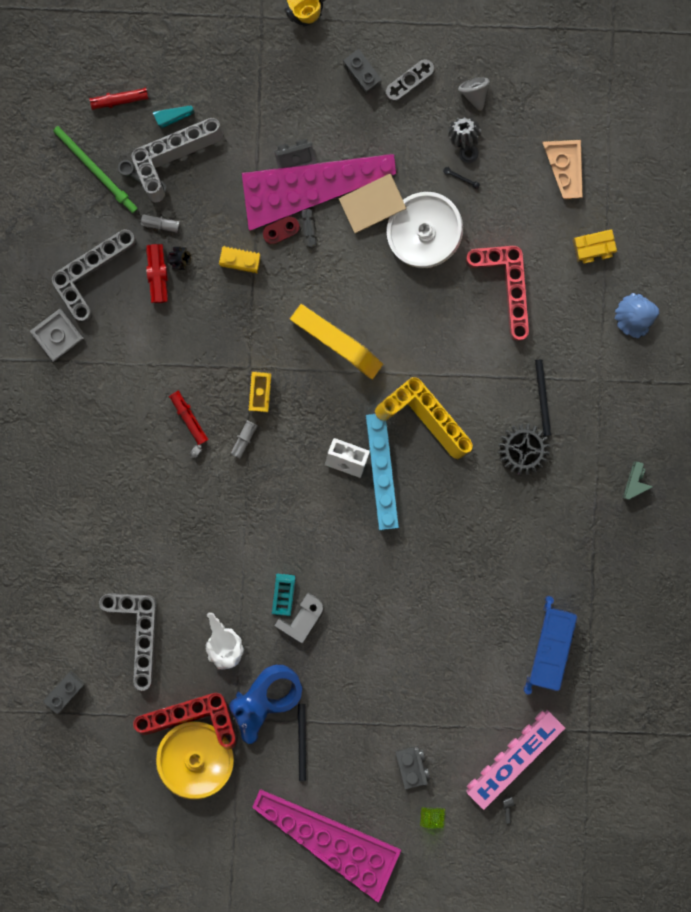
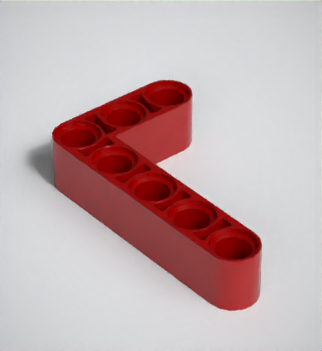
[133,693,237,749]

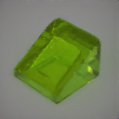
[420,807,445,828]

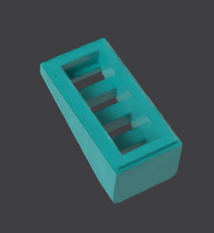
[153,106,194,129]
[272,574,295,616]

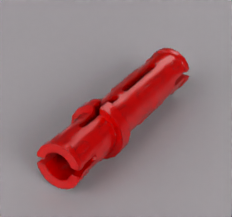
[89,87,148,110]
[168,390,209,445]

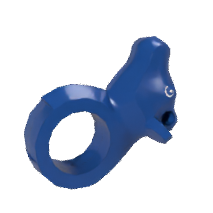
[229,665,302,744]

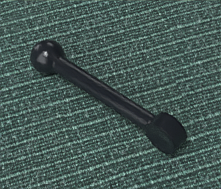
[443,167,480,189]

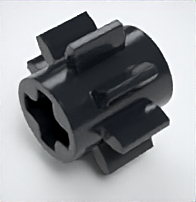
[167,246,191,270]

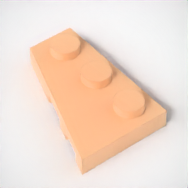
[542,140,583,199]

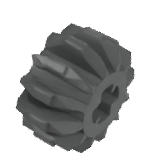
[448,117,481,149]

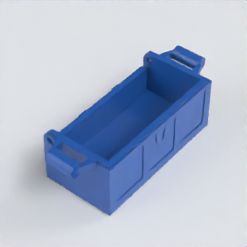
[523,596,577,694]

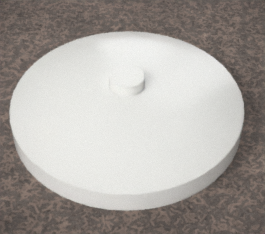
[387,192,463,268]

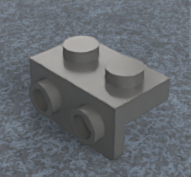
[274,139,317,168]

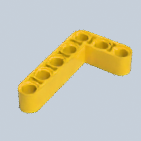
[290,304,383,380]
[375,377,473,459]

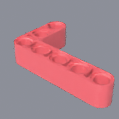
[466,246,529,341]

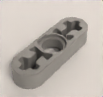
[386,59,434,101]

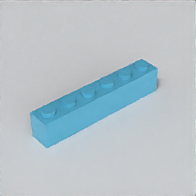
[366,414,399,530]

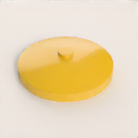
[156,722,234,800]

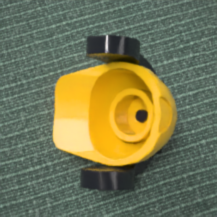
[284,0,326,27]

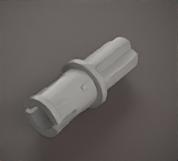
[141,214,180,233]
[231,420,257,458]

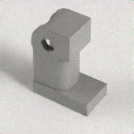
[275,593,323,643]

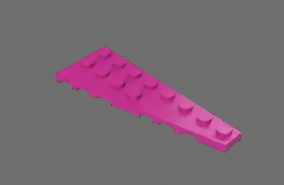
[241,154,396,230]
[252,789,401,902]

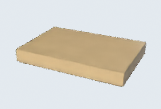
[339,174,407,234]

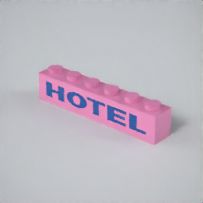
[466,710,565,810]

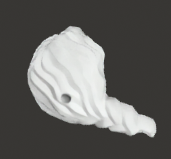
[206,613,244,669]

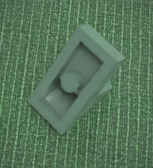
[623,461,653,499]

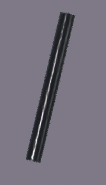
[535,359,551,436]
[298,703,306,781]

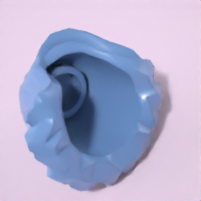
[615,293,659,338]

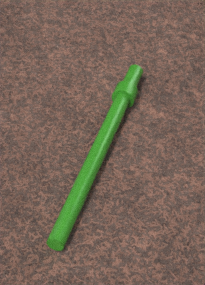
[53,126,138,214]

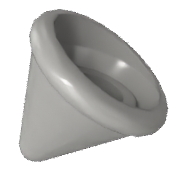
[458,77,490,111]

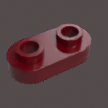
[263,217,300,244]

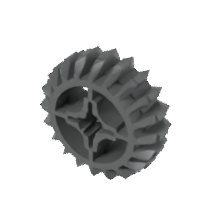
[498,423,550,475]

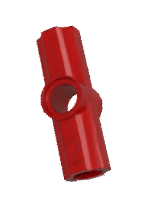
[146,244,168,303]

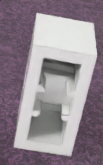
[325,438,370,478]

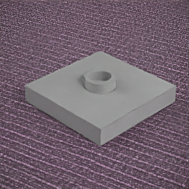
[30,308,84,362]

